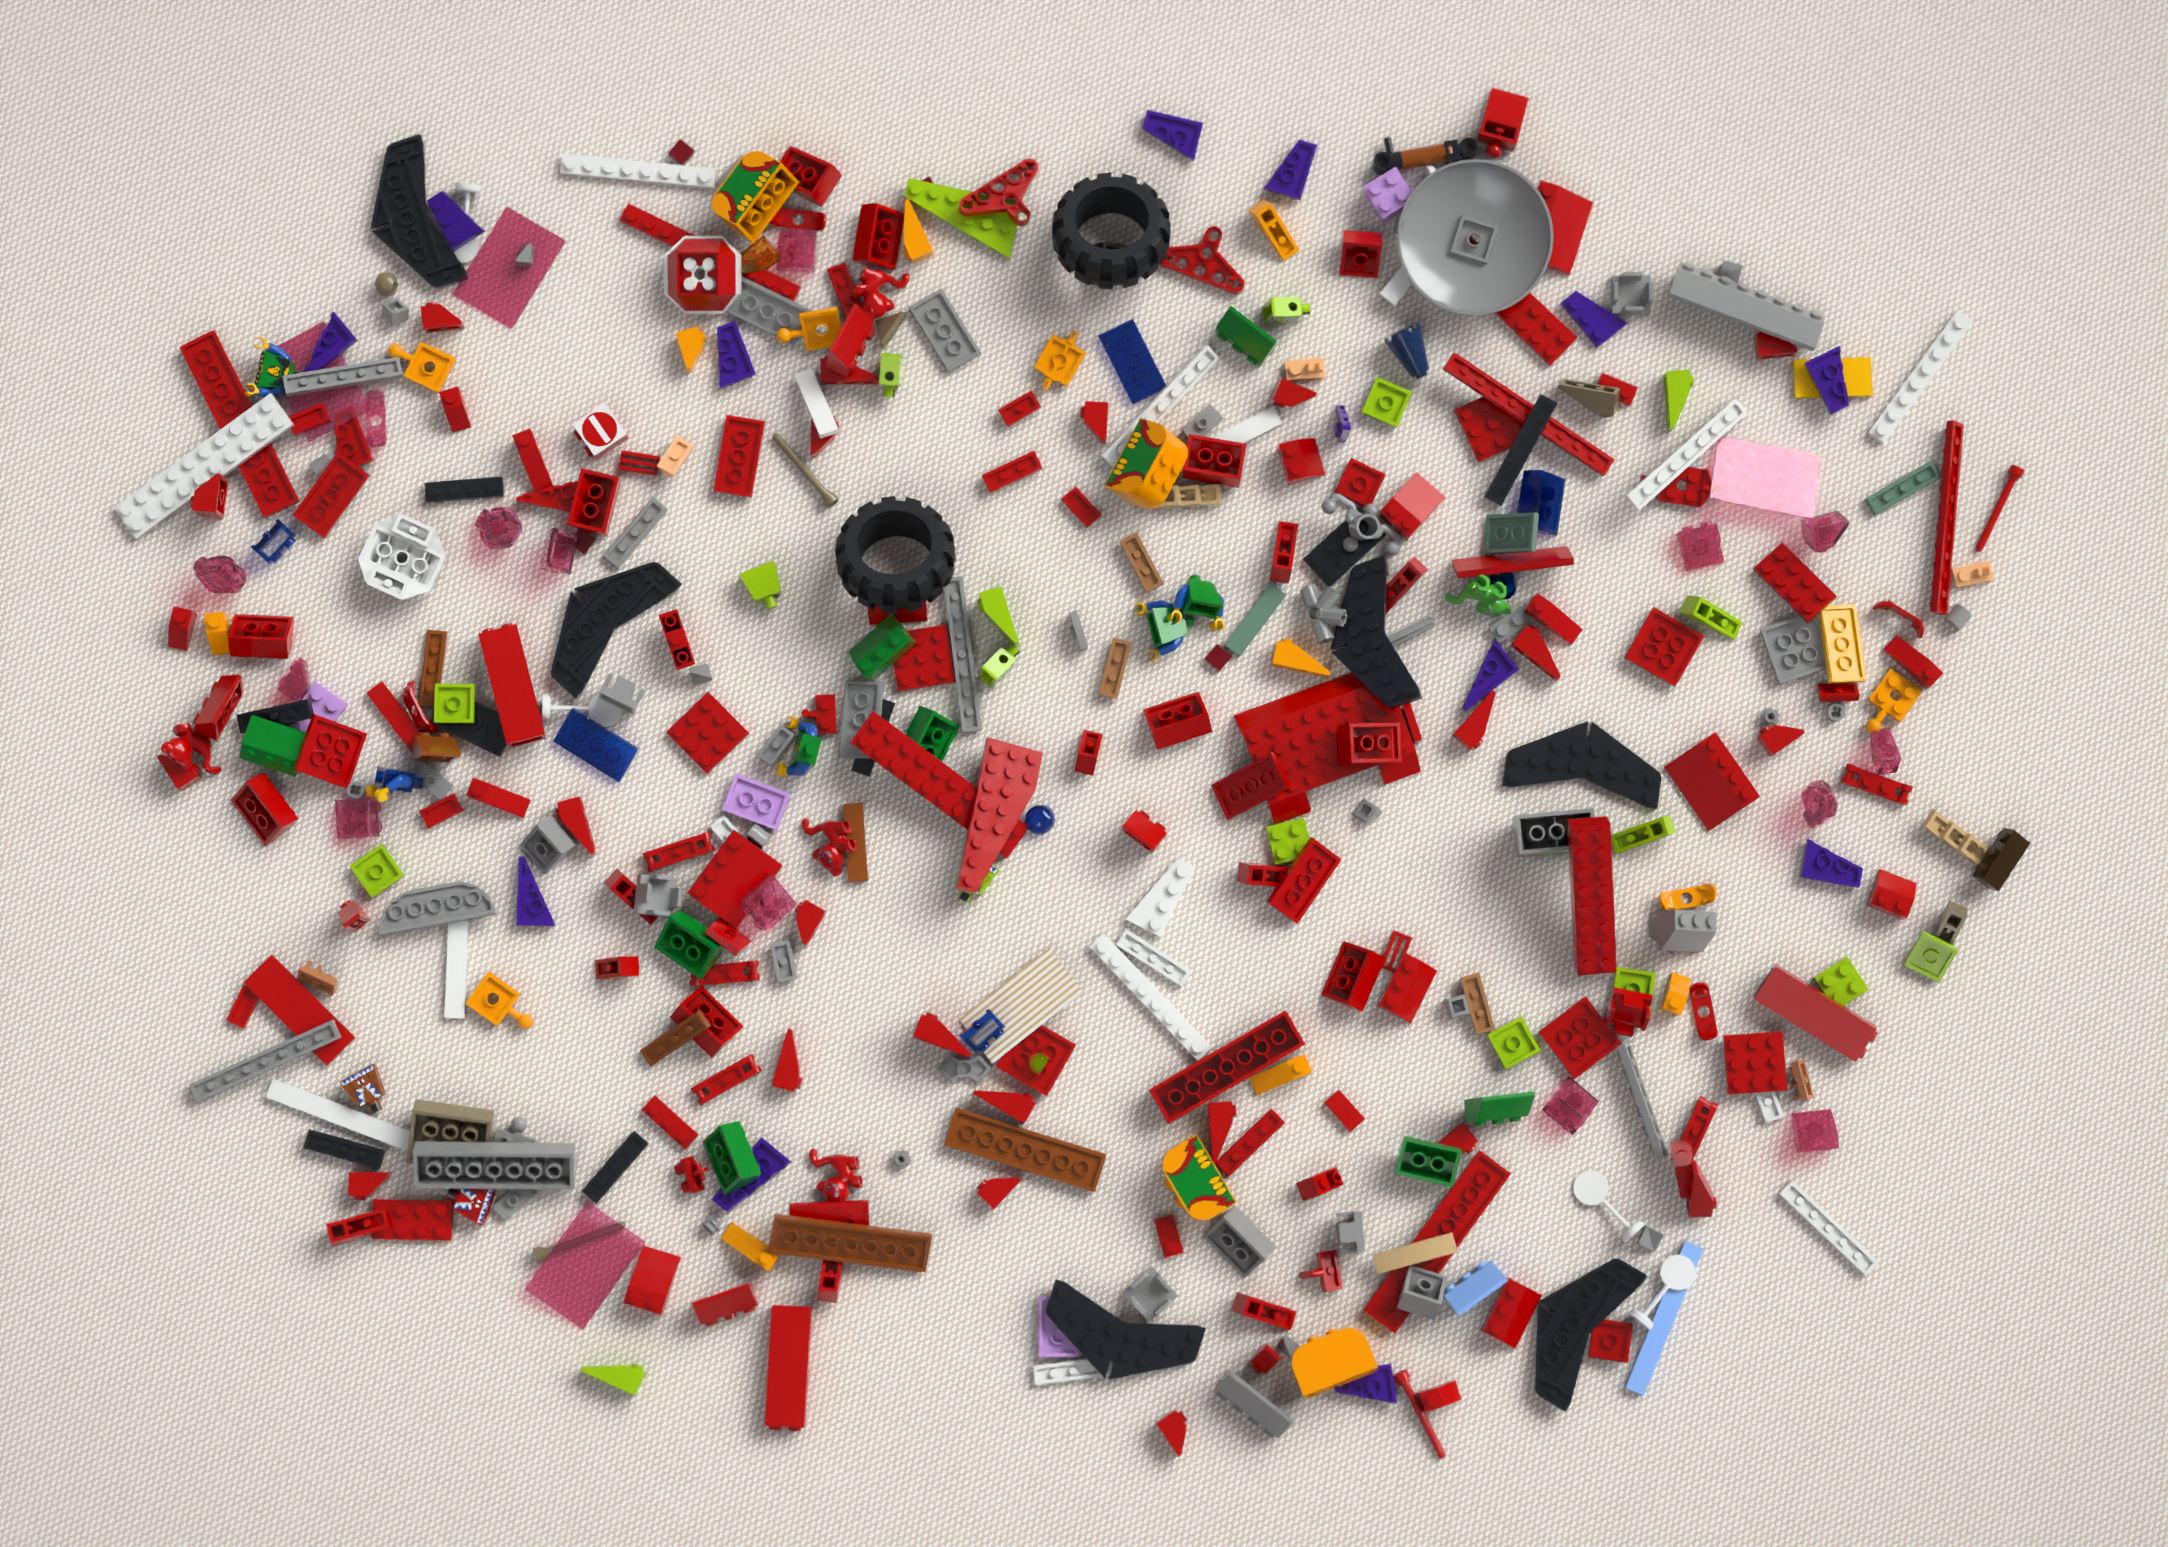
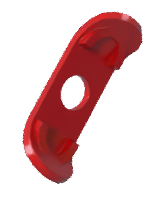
[770,207,826,232]
[1872,600,1925,639]
[402,680,438,734]
[1689,982,1718,1041]

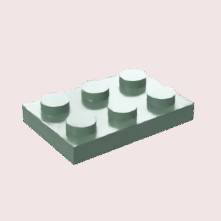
[1483,512,1539,554]

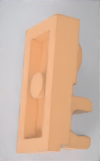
[1284,358,1325,381]
[657,436,693,477]
[1951,561,1994,588]

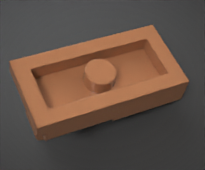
[298,961,338,996]
[1789,1059,1814,1100]

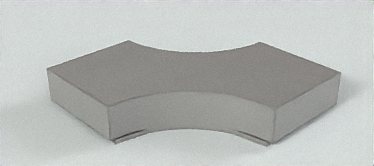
[937,1055,993,1083]

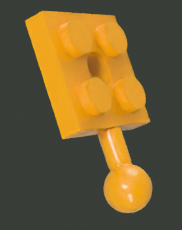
[776,306,841,351]
[387,342,457,393]
[1865,668,1922,734]
[465,971,533,1030]

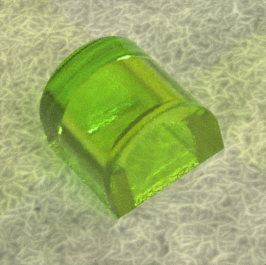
[1030,1053,1049,1074]

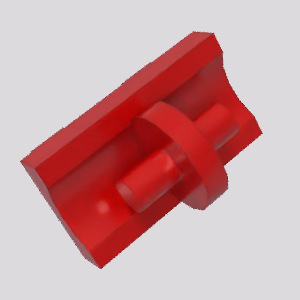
[674,1156,709,1193]

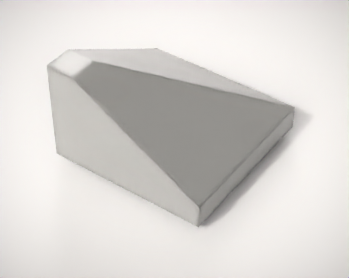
[1353,799,1382,824]

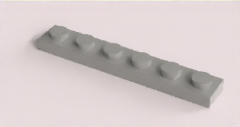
[282,357,403,396]
[1617,1042,1668,1159]

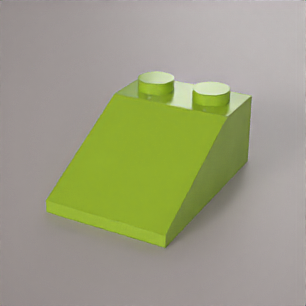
[977,586,1019,648]

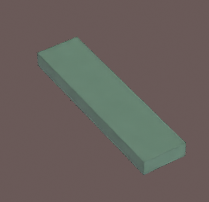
[1864,461,1941,516]
[1224,584,1286,657]

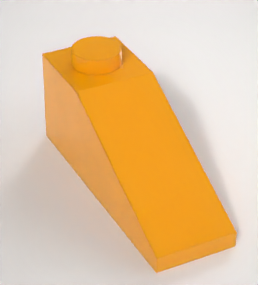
[902,199,933,264]
[1248,199,1299,261]
[1271,639,1330,678]
[1249,1054,1312,1095]
[721,1222,781,1271]

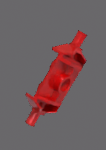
[1640,467,1726,508]

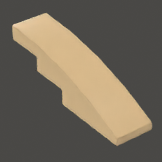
[1141,484,1222,509]
[1922,809,1989,866]
[1372,1232,1458,1274]

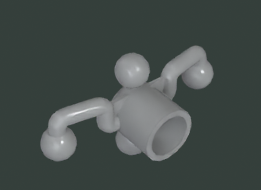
[1321,494,1401,556]

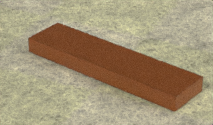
[418,629,448,709]
[843,803,868,882]
[640,1010,711,1066]

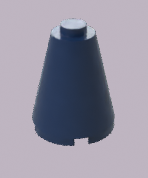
[1384,323,1429,379]

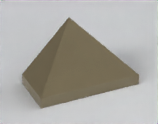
[876,312,906,349]

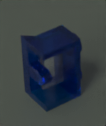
[251,519,296,564]
[959,1009,1006,1053]

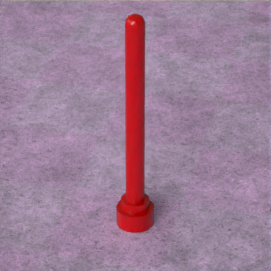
[1976,465,2025,552]
[1393,1369,1446,1459]

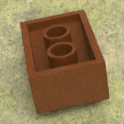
[412,732,461,763]

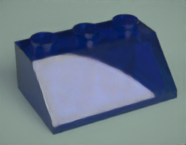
[1517,470,1566,536]

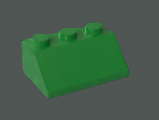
[1215,306,1277,367]
[849,614,916,681]
[905,706,960,762]
[239,715,306,777]
[654,910,724,980]
[1464,1091,1535,1126]
[703,1121,761,1195]
[1394,1136,1462,1187]

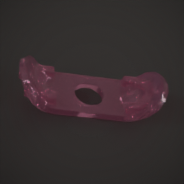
[365,390,387,447]

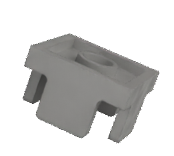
[1611,272,1653,315]
[599,673,645,715]
[634,874,682,918]
[1336,1211,1365,1253]
[1122,1266,1178,1322]

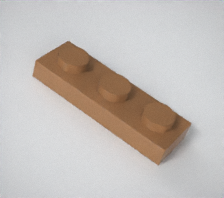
[1119,533,1164,594]
[1098,638,1132,699]
[1460,973,1495,1035]

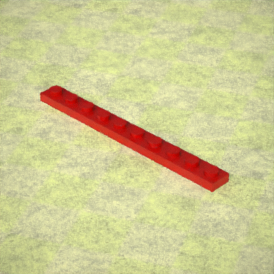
[619,203,801,302]
[1442,352,1615,476]
[1930,420,1964,615]

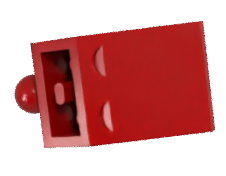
[1477,88,1529,159]

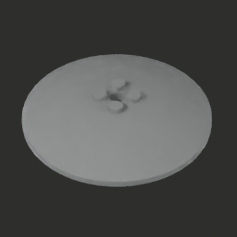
[1397,159,1553,316]

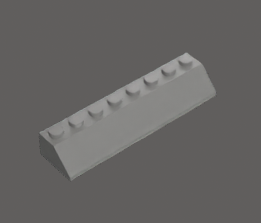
[1668,262,1825,351]

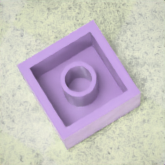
[1363,167,1412,224]

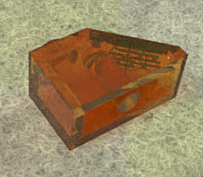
[740,235,782,274]

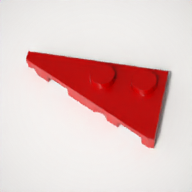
[516,481,578,512]

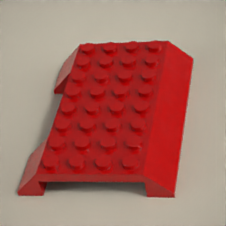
[1234,672,1421,825]

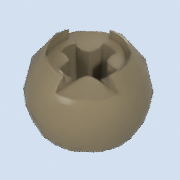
[375,272,398,296]

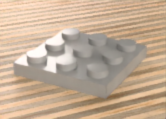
[1759,616,1826,685]

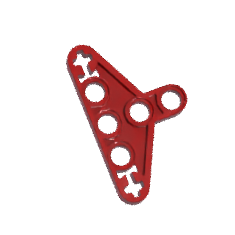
[959,158,1038,226]
[1159,226,1245,294]

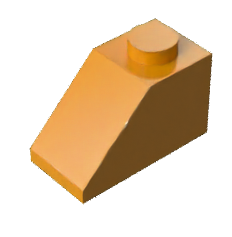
[676,326,707,373]
[204,611,230,656]
[1660,972,1691,1016]

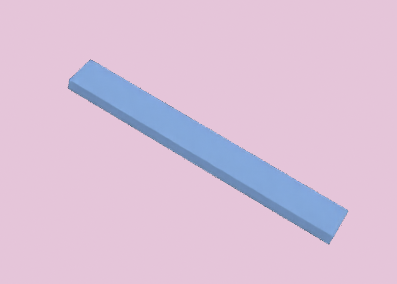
[1625,1241,1704,1396]

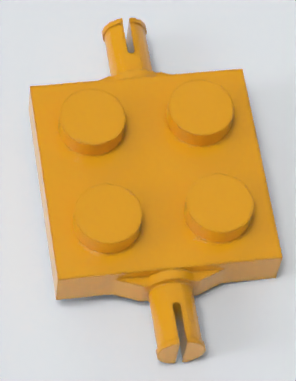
[1034,330,1086,391]

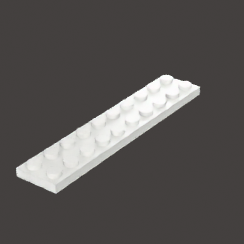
[114,393,294,539]

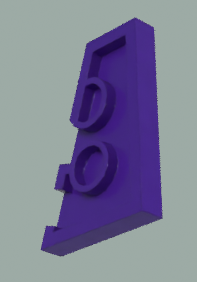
[1143,110,1203,161]
[1263,139,1317,201]
[427,191,485,251]
[1560,291,1628,348]
[717,321,756,389]
[1804,346,1849,415]
[1800,839,1863,888]
[1334,1364,1397,1404]

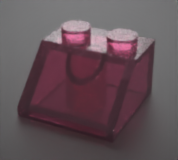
[776,229,818,273]
[1800,511,1849,553]
[541,528,577,575]
[1542,1076,1599,1135]
[1791,1109,1839,1153]

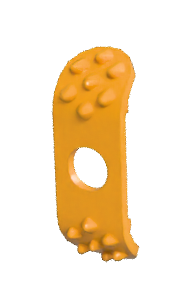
[1659,883,1717,910]

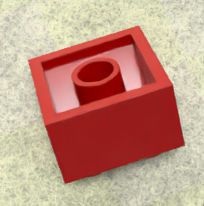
[1339,230,1382,278]
[1277,438,1325,485]
[190,474,228,519]
[1121,810,1167,854]
[1866,869,1917,920]

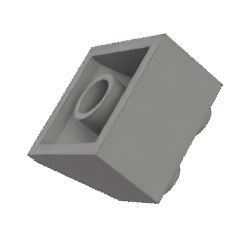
[519,815,577,874]
[1397,1265,1447,1320]

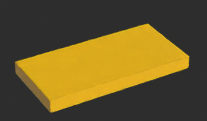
[1792,357,1873,399]
[1818,604,1866,684]

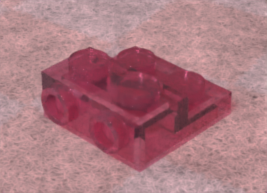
[1677,521,1725,572]
[335,797,383,839]
[740,874,797,931]

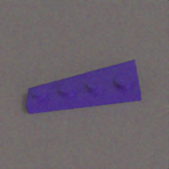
[712,1137,792,1213]

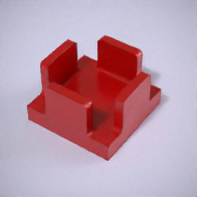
[1604,987,1652,1037]

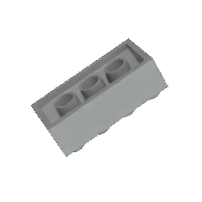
[1215,1369,1294,1439]

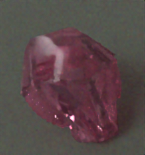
[474,507,523,549]
[193,555,247,594]
[1801,780,1838,828]

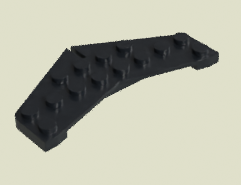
[370,134,468,289]
[1330,555,1423,709]
[551,562,682,699]
[1502,721,1661,809]
[1535,1258,1647,1412]
[1045,1279,1206,1380]

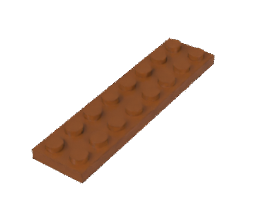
[944,1107,1107,1192]
[768,1214,932,1272]

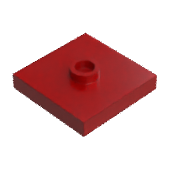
[1334,458,1386,507]
[705,918,751,956]
[1588,1319,1633,1363]

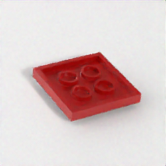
[1454,386,1523,463]
[1624,607,1705,687]
[893,624,956,692]
[666,692,749,775]
[293,714,367,789]
[1538,996,1622,1079]
[996,1025,1076,1096]
[1722,1031,1788,1095]

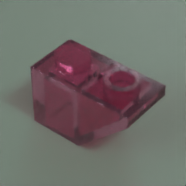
[277,658,311,702]
[1870,728,1902,775]

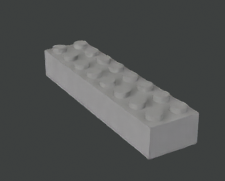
[413,1141,576,1190]

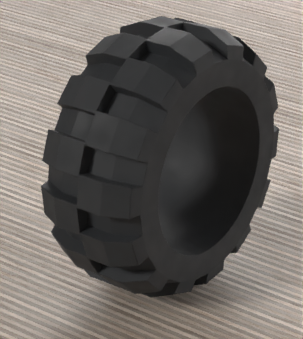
[1052,172,1171,290]
[835,496,956,614]

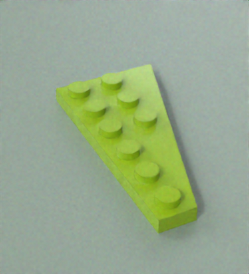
[904,178,1019,260]

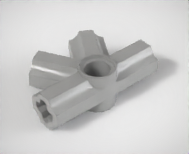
[1300,584,1347,645]

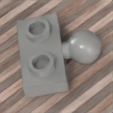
[494,1117,536,1143]

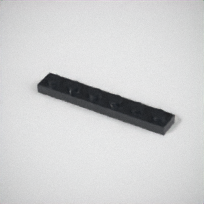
[1484,394,1558,506]

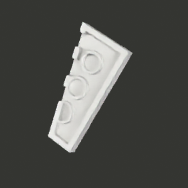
[1125,858,1196,937]

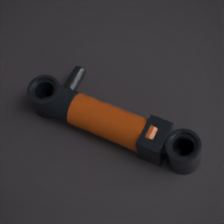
[1372,137,1478,175]

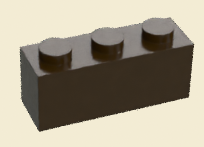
[1972,828,2030,892]

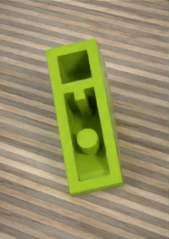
[1663,370,1694,432]
[1679,595,1743,640]
[1611,815,1676,854]
[581,1363,647,1396]

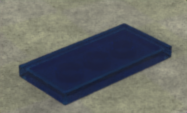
[1098,319,1166,405]
[553,708,639,782]

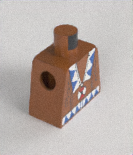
[340,1064,386,1114]

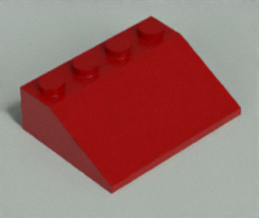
[1537,180,1594,275]
[1664,732,1760,831]
[687,830,783,929]

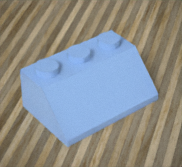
[1443,1260,1508,1316]

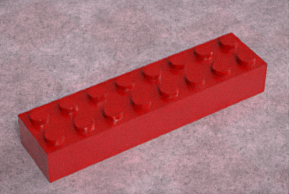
[1567,816,1617,976]
[1148,1010,1305,1124]

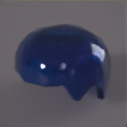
[1489,572,1517,599]
[1025,805,1056,835]

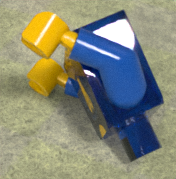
[365,765,424,802]

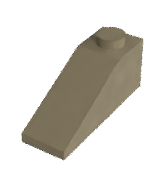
[1559,379,1620,417]
[1933,900,1967,945]

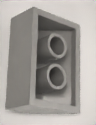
[1658,910,1717,952]
[1203,1205,1276,1279]

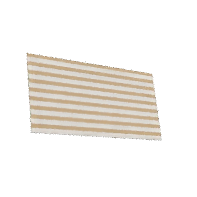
[959,947,1083,1064]

